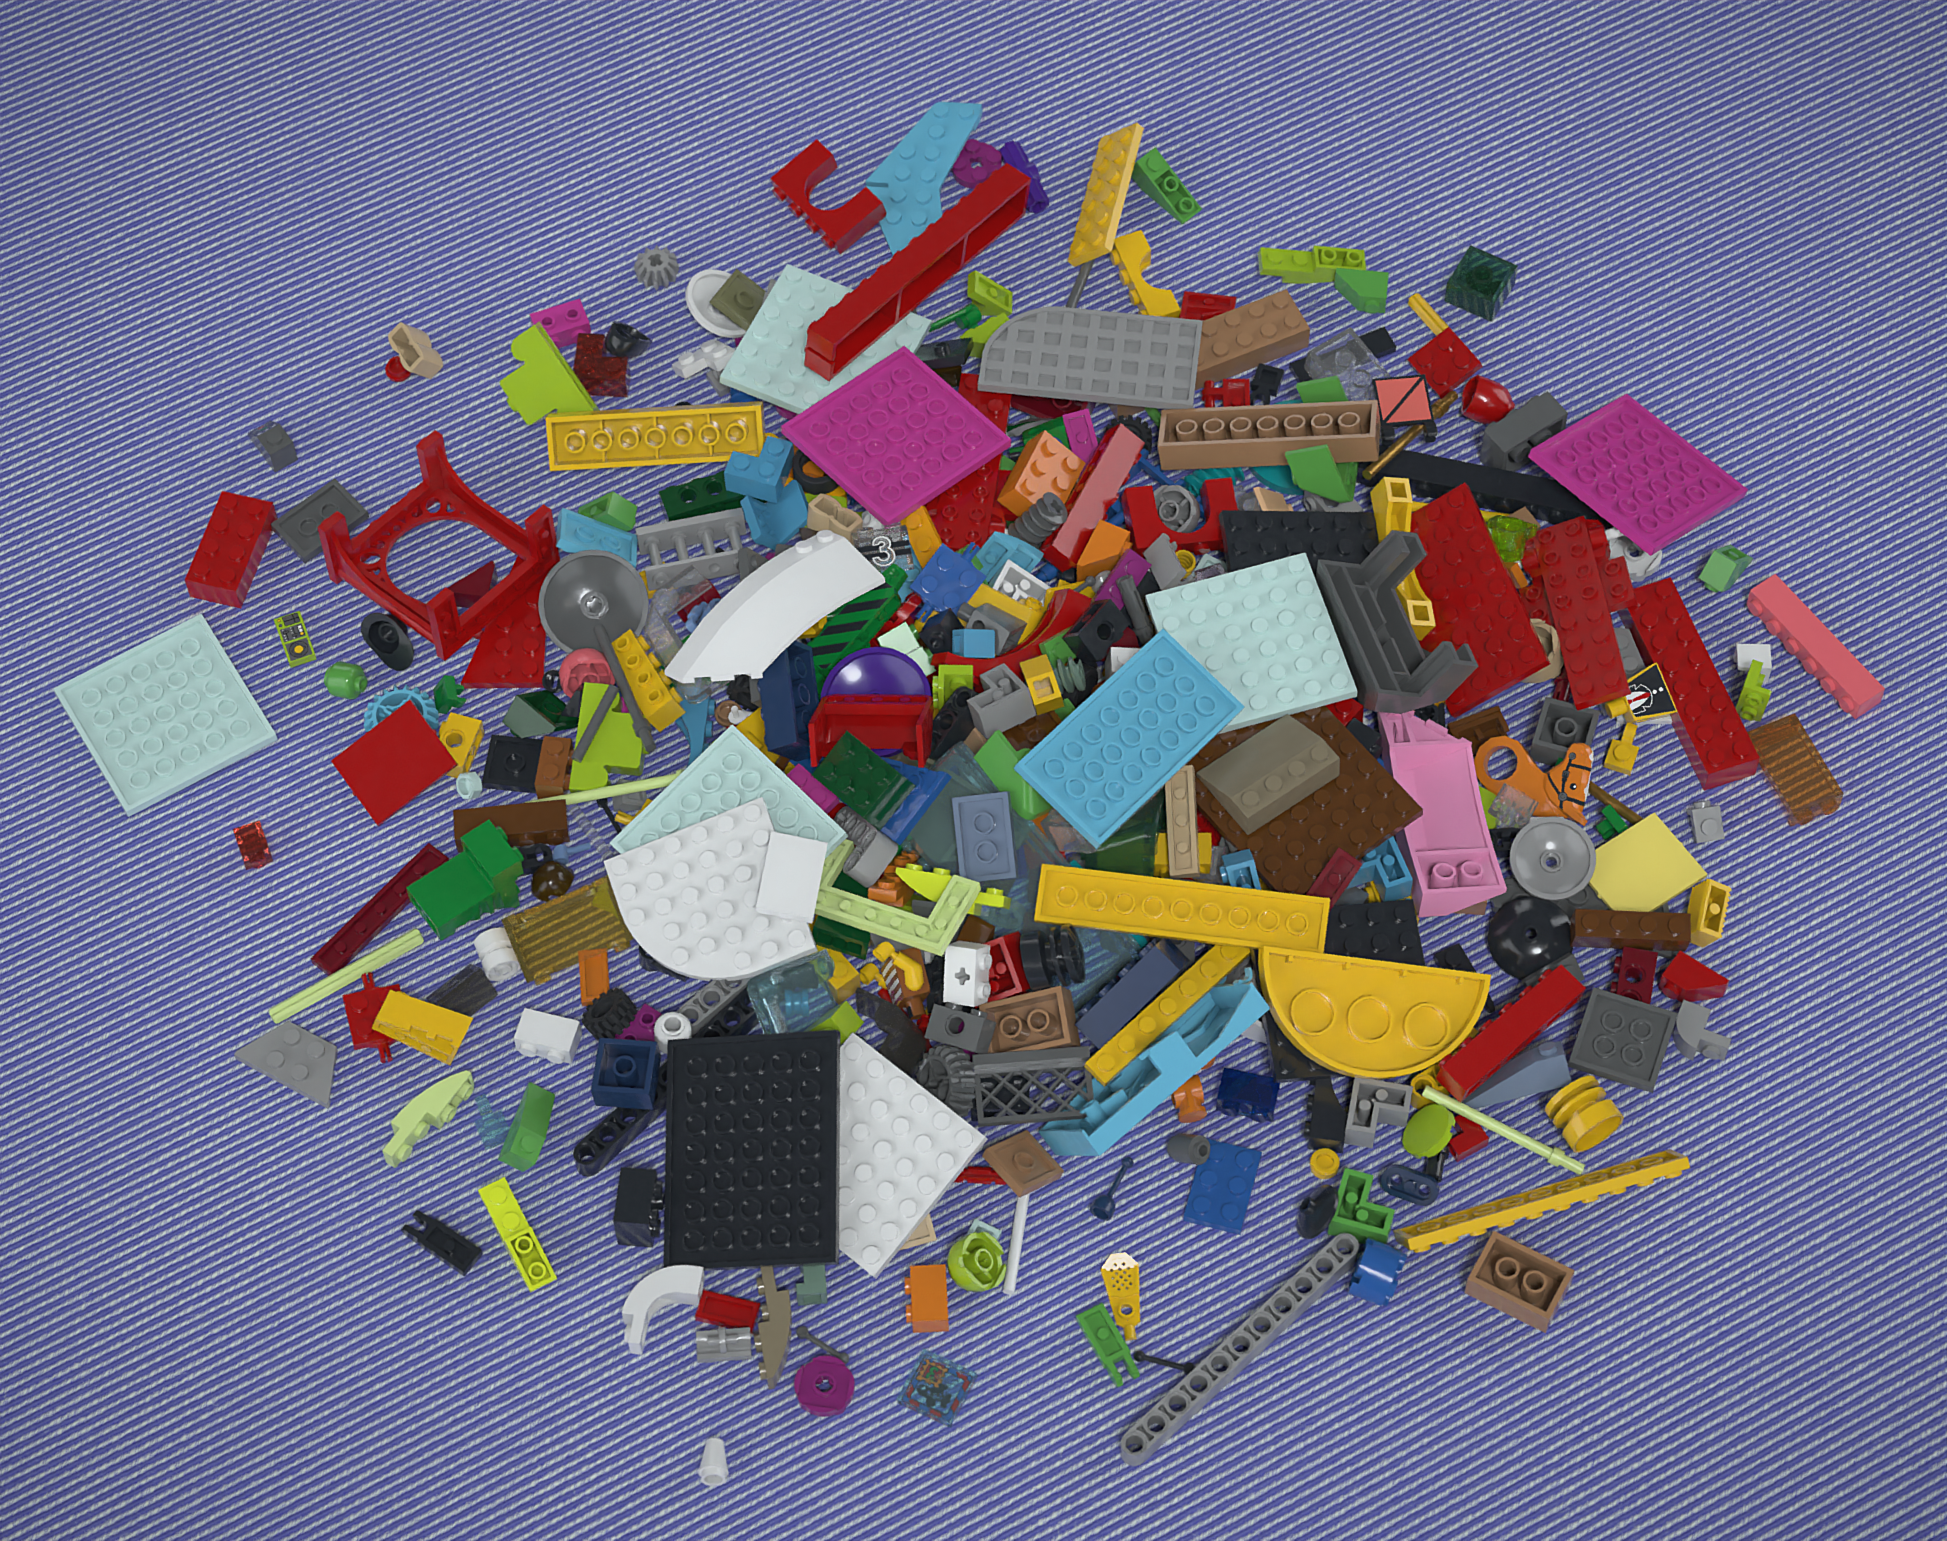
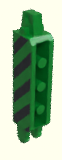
[807,563,908,685]

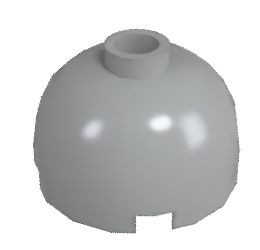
[1153,485,1200,533]

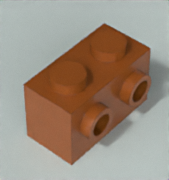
[535,736,575,799]

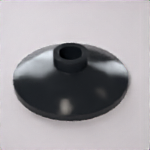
[1296,1185,1339,1239]

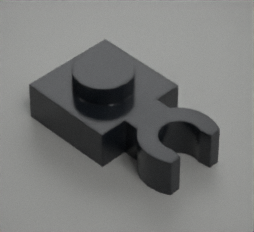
[1250,363,1285,406]

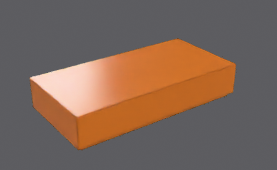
[578,949,610,1007]

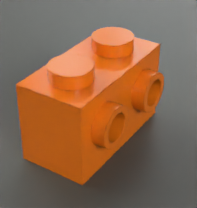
[904,1264,949,1333]

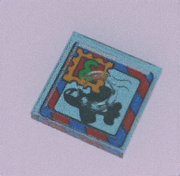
[897,1349,977,1428]

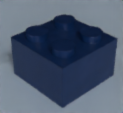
[591,1038,661,1110]

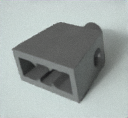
[957,602,1027,656]

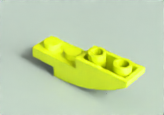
[895,863,1011,916]
[478,1177,557,1293]

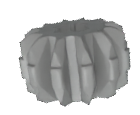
[634,245,679,291]

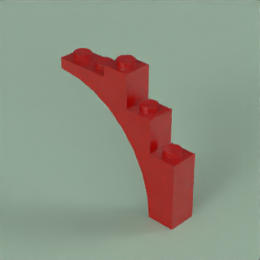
[930,588,1092,693]

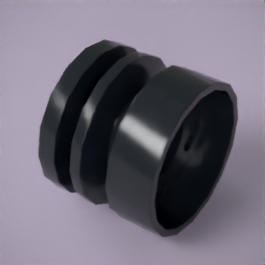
[1020,923,1086,992]

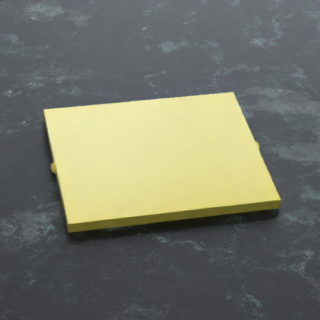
[1588,812,1708,912]

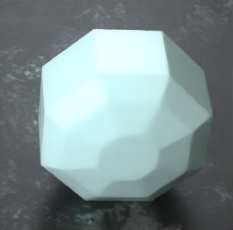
[456,772,482,799]

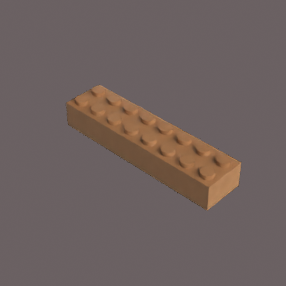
[1107,289,1310,421]
[1158,400,1380,470]

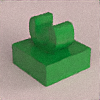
[433,675,466,714]
[1596,804,1629,840]

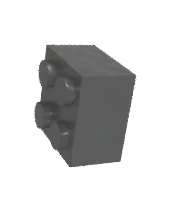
[1530,697,1600,766]

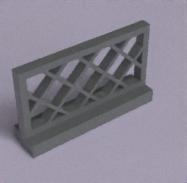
[972,1046,1094,1127]

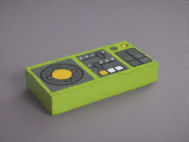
[274,611,316,668]

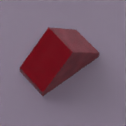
[448,561,498,608]

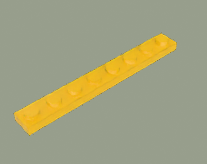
[1084,945,1251,1087]

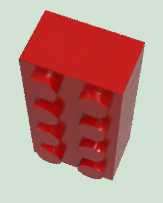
[185,491,278,609]

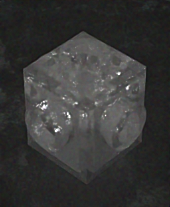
[1488,783,1539,829]

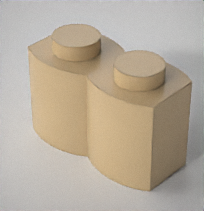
[388,322,443,379]
[807,494,863,548]

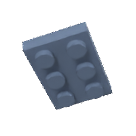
[952,791,1019,882]

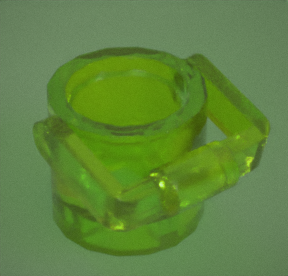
[1487,515,1538,562]

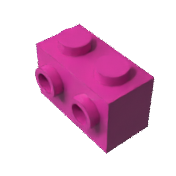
[530,299,592,349]

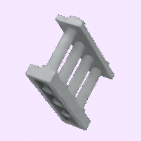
[635,507,753,591]

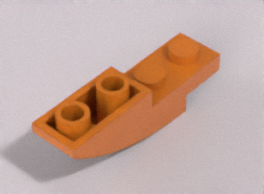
[868,850,927,907]

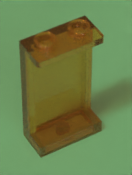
[1747,713,1844,827]

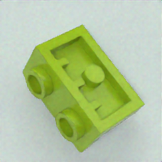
[1735,659,1772,722]
[933,665,973,711]

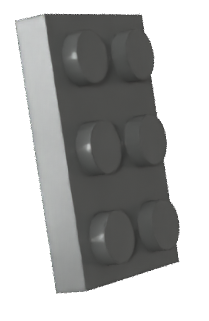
[271,478,369,563]

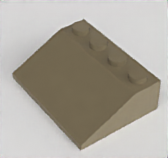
[1196,714,1340,835]

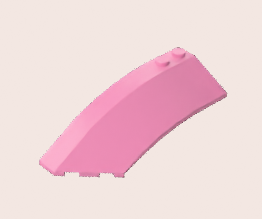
[1377,710,1507,917]

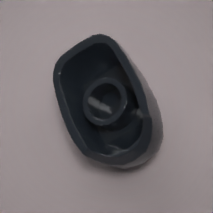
[605,321,652,359]

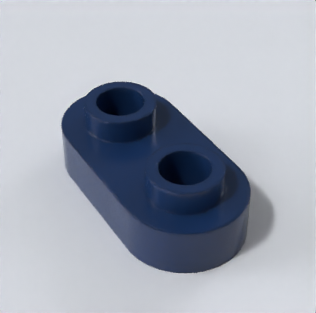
[1381,1164,1440,1206]

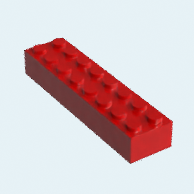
[1617,577,1760,791]

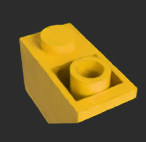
[1020,654,1064,715]

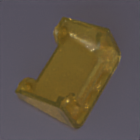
[501,875,634,986]

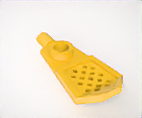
[1101,1253,1140,1341]

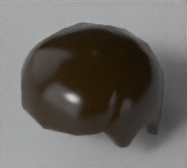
[531,861,574,902]

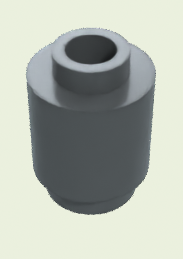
[1167,1133,1210,1165]

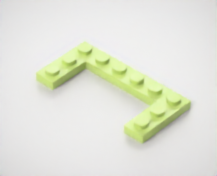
[814,839,981,956]

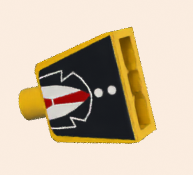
[1605,663,1677,724]

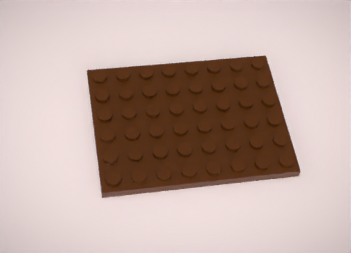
[1185,705,1423,896]

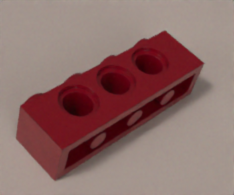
[1610,946,1658,1004]

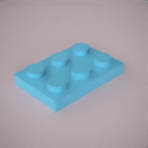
[556,508,637,568]

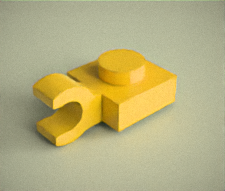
[1603,722,1640,776]

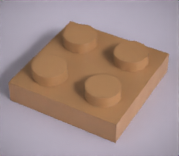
[982,1130,1064,1198]

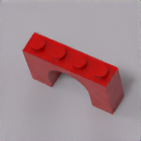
[770,139,887,255]
[1121,477,1238,561]

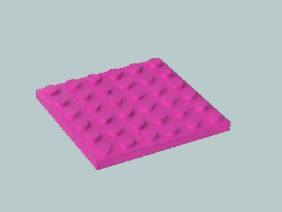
[781,346,1011,529]
[1528,393,1748,556]

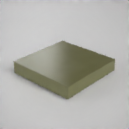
[709,269,766,332]

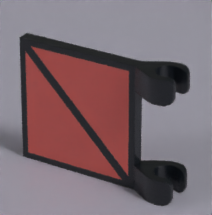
[1372,374,1438,446]

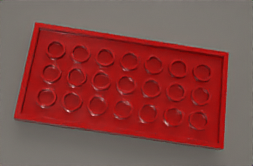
[1410,483,1551,718]

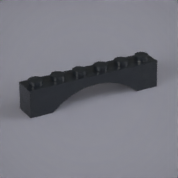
[1303,1078,1347,1153]

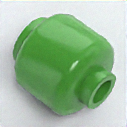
[324,661,367,699]

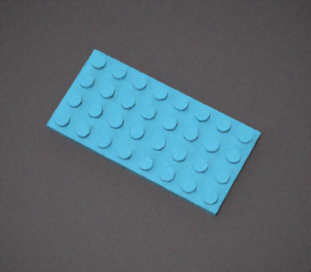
[1014,628,1245,849]

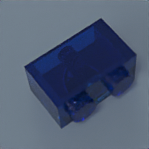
[1216,1067,1281,1122]

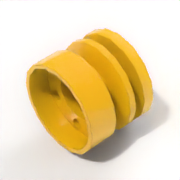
[1544,1075,1624,1153]

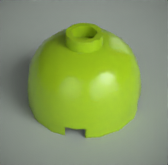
[947,1232,1006,1293]

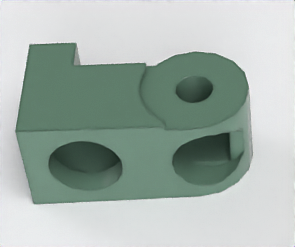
[796,1265,828,1306]

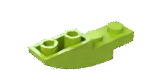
[1258,245,1366,284]

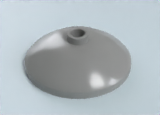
[1510,817,1596,901]

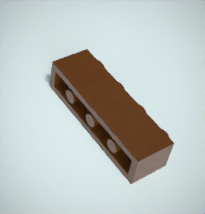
[453,799,570,853]
[1570,909,1691,951]

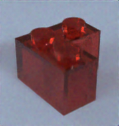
[573,333,631,397]

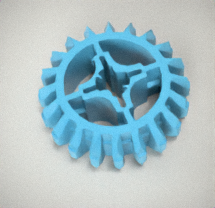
[364,684,439,732]

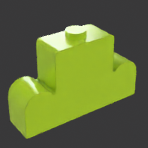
[499,321,600,425]
[569,682,650,793]

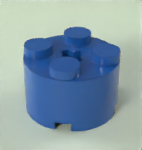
[1347,1238,1407,1307]

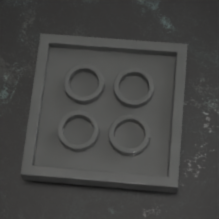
[1568,987,1678,1093]

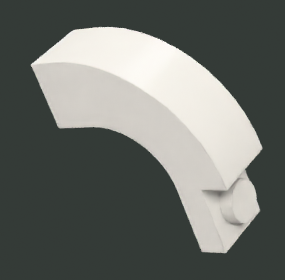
[622,1265,705,1355]

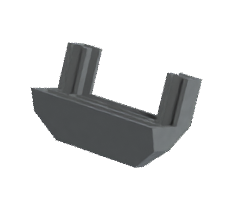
[1315,530,1478,714]

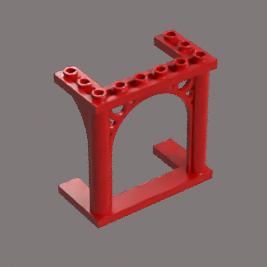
[317,430,560,661]

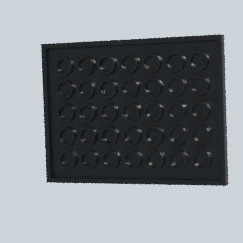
[663,1030,840,1271]

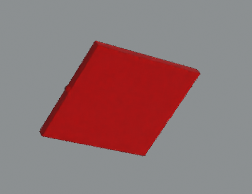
[331,700,458,826]

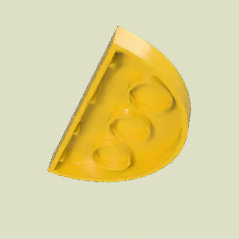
[1258,946,1491,1080]

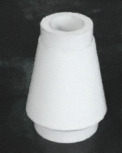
[698,1438,729,1486]

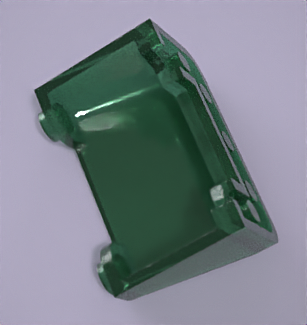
[1081,785,1167,877]

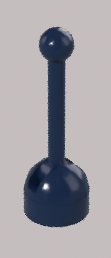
[1090,1157,1134,1221]

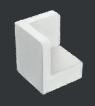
[1733,644,1772,682]

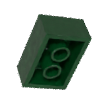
[812,731,916,830]

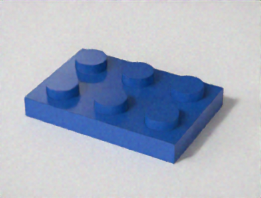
[1183,1139,1262,1235]

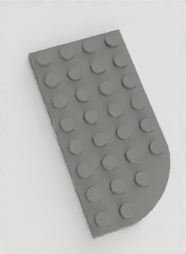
[978,306,1203,409]

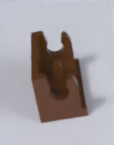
[1447,706,1510,757]

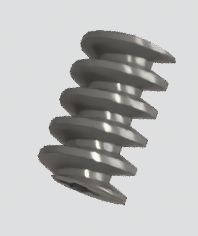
[1008,492,1068,548]

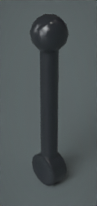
[596,798,622,834]
[1134,1350,1195,1375]

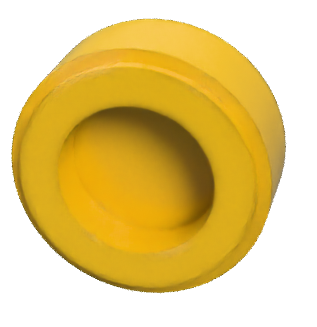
[1310,1148,1340,1179]

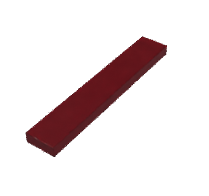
[310,843,449,976]

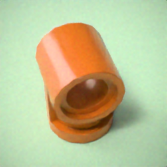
[1171,1075,1207,1123]

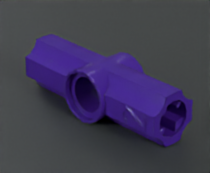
[999,140,1049,214]

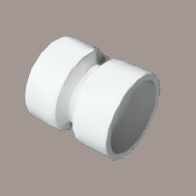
[474,927,522,981]

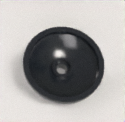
[1488,896,1573,980]

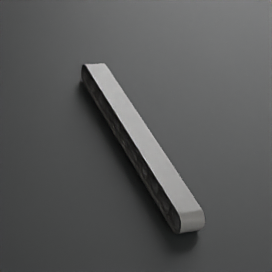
[1121,1233,1359,1466]

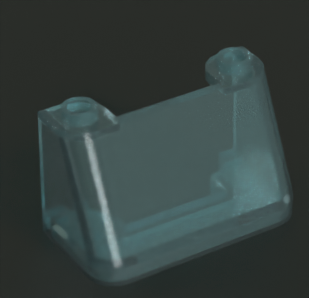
[747,949,866,1047]

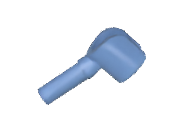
[553,842,591,865]

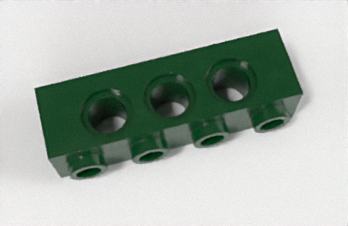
[659,470,769,522]

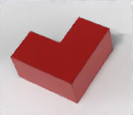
[1447,1115,1489,1162]

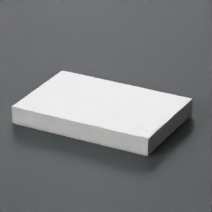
[755,831,828,923]

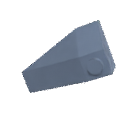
[1454,1041,1572,1109]

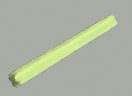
[268,929,424,1023]

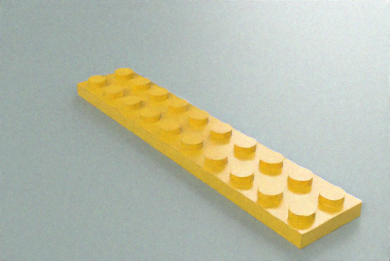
[1034,864,1330,953]
[1393,1149,1690,1253]

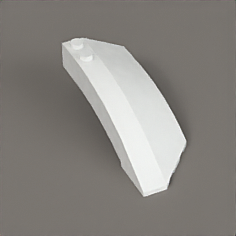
[665,530,885,683]

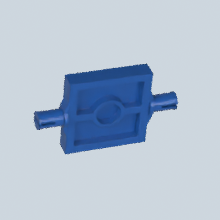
[909,542,987,624]

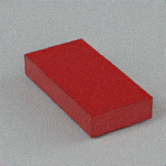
[695,1290,761,1334]

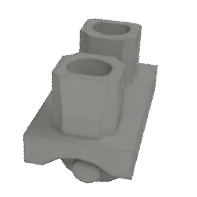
[696,1327,752,1363]

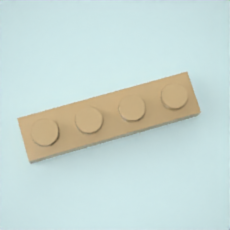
[1165,765,1200,879]

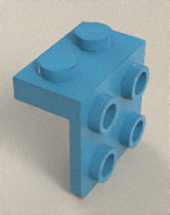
[740,480,808,551]

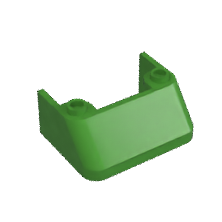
[1285,375,1359,504]
[973,698,1076,820]

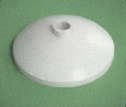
[685,270,746,338]

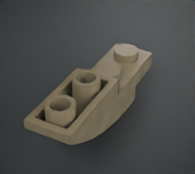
[754,1267,792,1390]

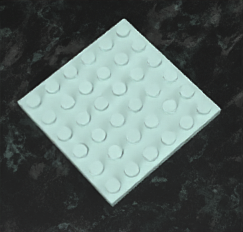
[720,264,932,414]
[1145,553,1357,734]
[53,614,278,817]
[610,724,848,859]

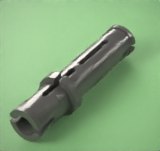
[1115,574,1155,647]

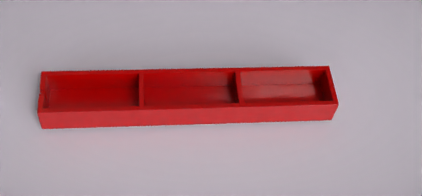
[804,163,1031,381]

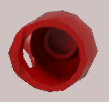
[1461,374,1515,424]

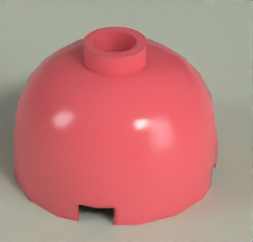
[559,648,615,699]

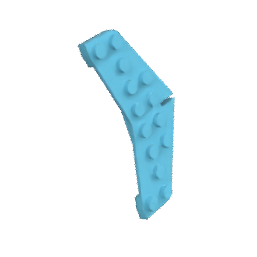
[864,102,983,284]

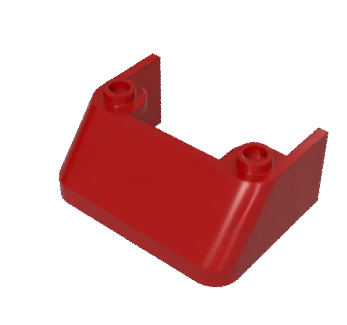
[808,694,934,768]

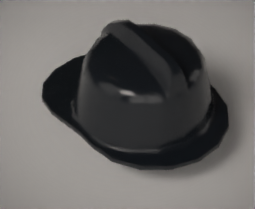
[361,612,414,671]

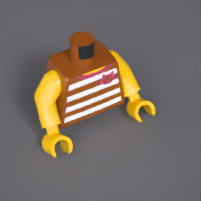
[860,942,930,1020]

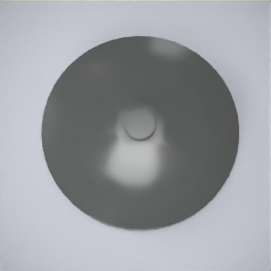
[538,550,649,654]

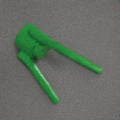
[928,303,982,332]

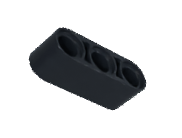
[929,686,980,763]

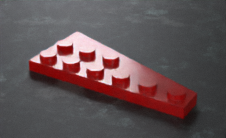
[461,556,550,689]

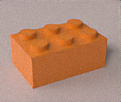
[997,430,1086,517]

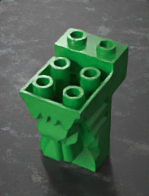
[406,820,524,941]

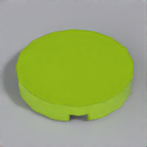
[1402,1104,1455,1159]

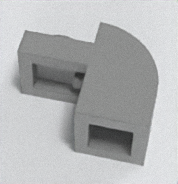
[1673,1000,1732,1061]

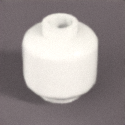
[654,1012,692,1054]

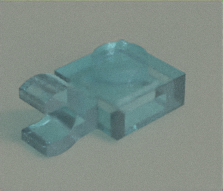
[474,1094,509,1150]

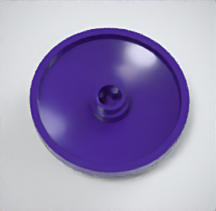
[820,647,933,758]

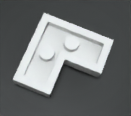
[671,340,736,379]

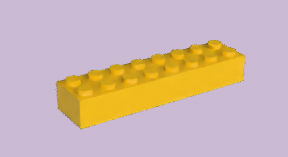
[545,401,766,471]

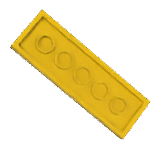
[1067,123,1144,267]

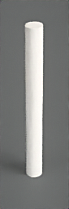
[1003,1193,1030,1295]

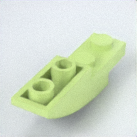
[382,1070,474,1168]

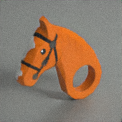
[1474,736,1594,826]

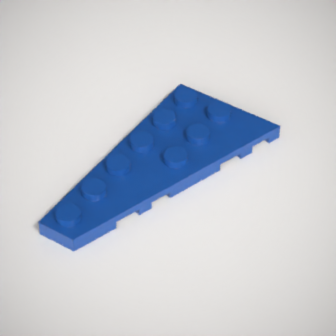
[789,756,952,845]

